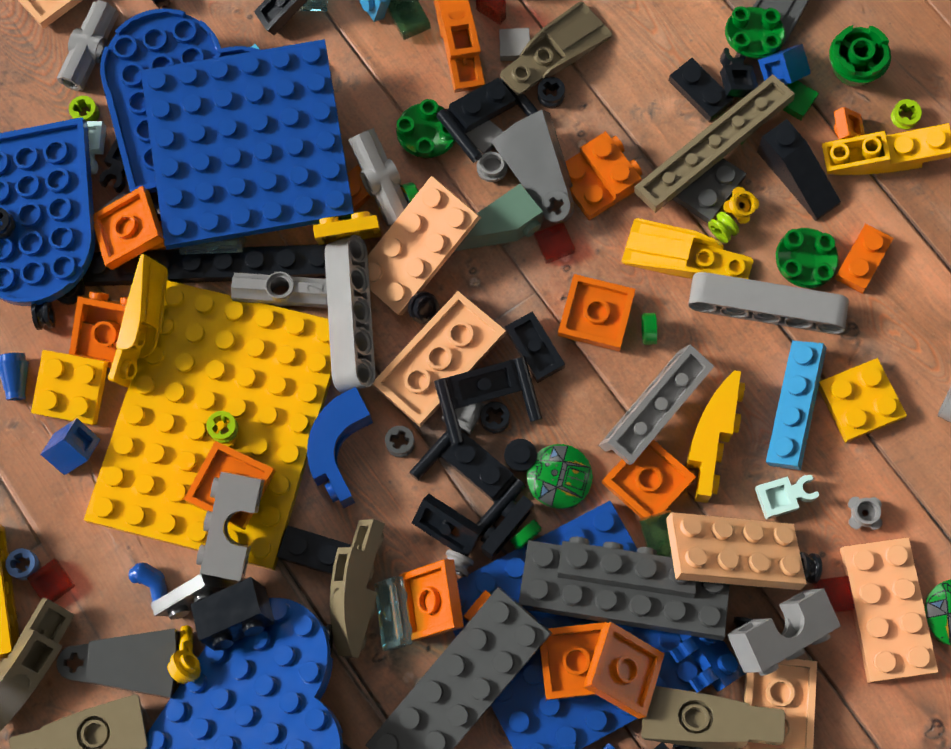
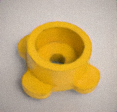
[723,187,759,224]

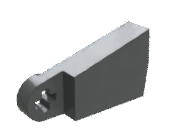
[491,109,575,223]
[57,628,180,699]

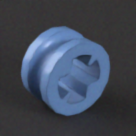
[5,548,40,580]

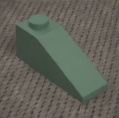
[454,184,543,252]

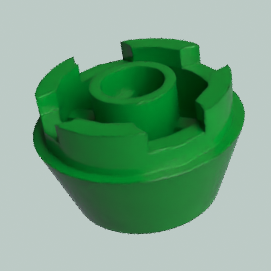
[829,25,891,87]

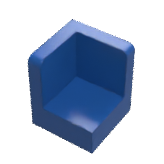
[758,44,811,85]
[40,418,101,475]

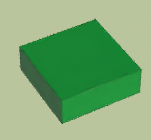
[782,81,819,121]

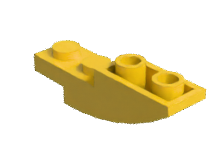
[821,123,951,175]
[686,370,745,503]

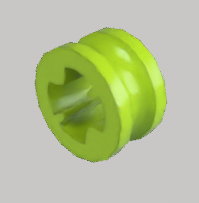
[69,95,100,121]
[891,99,922,130]
[708,212,739,243]
[206,411,239,443]

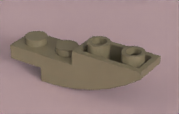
[330,519,385,658]
[0,598,75,731]

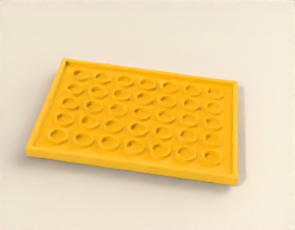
[84,280,332,571]

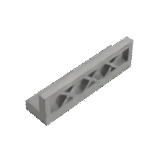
[598,344,714,465]

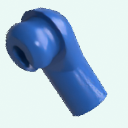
[128,563,168,602]

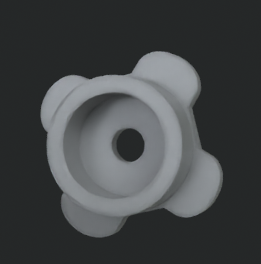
[848,497,882,530]

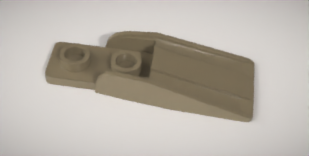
[500,1,612,96]
[641,686,785,749]
[9,694,148,749]

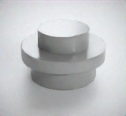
[477,152,508,182]

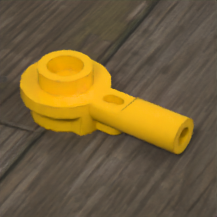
[167,625,201,684]

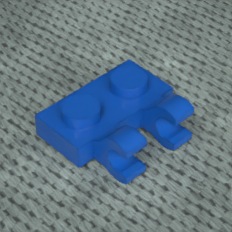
[669,634,746,693]

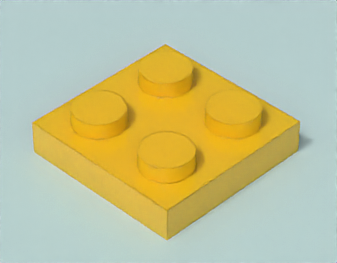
[313,211,382,245]
[31,350,109,425]
[818,358,907,443]

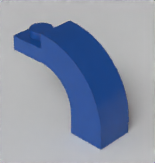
[307,387,373,508]

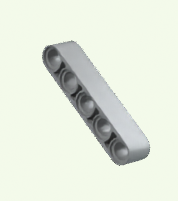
[324,235,375,393]
[688,272,849,334]

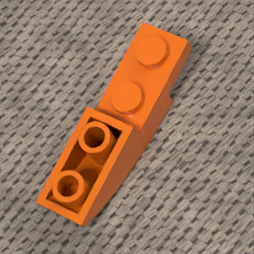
[434,0,485,93]

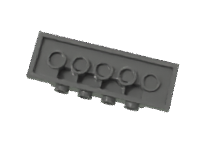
[519,537,730,641]

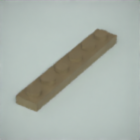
[634,74,795,213]

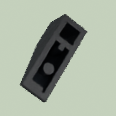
[757,119,841,221]

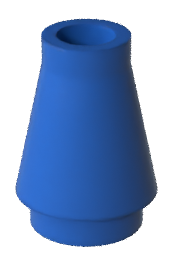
[0,353,29,401]

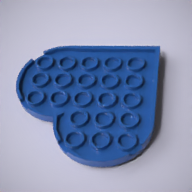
[100,8,260,194]
[0,117,96,306]
[146,598,343,749]

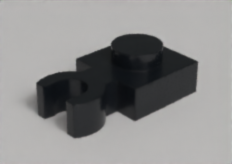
[720,48,758,97]
[99,139,126,193]

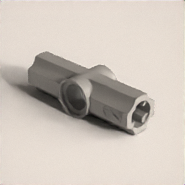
[57,0,119,91]
[348,128,408,226]
[231,271,328,308]

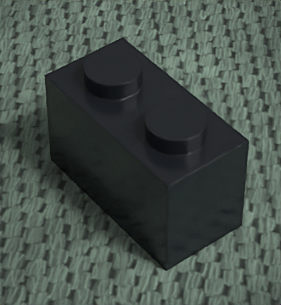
[190,577,275,651]

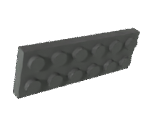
[365,587,552,749]

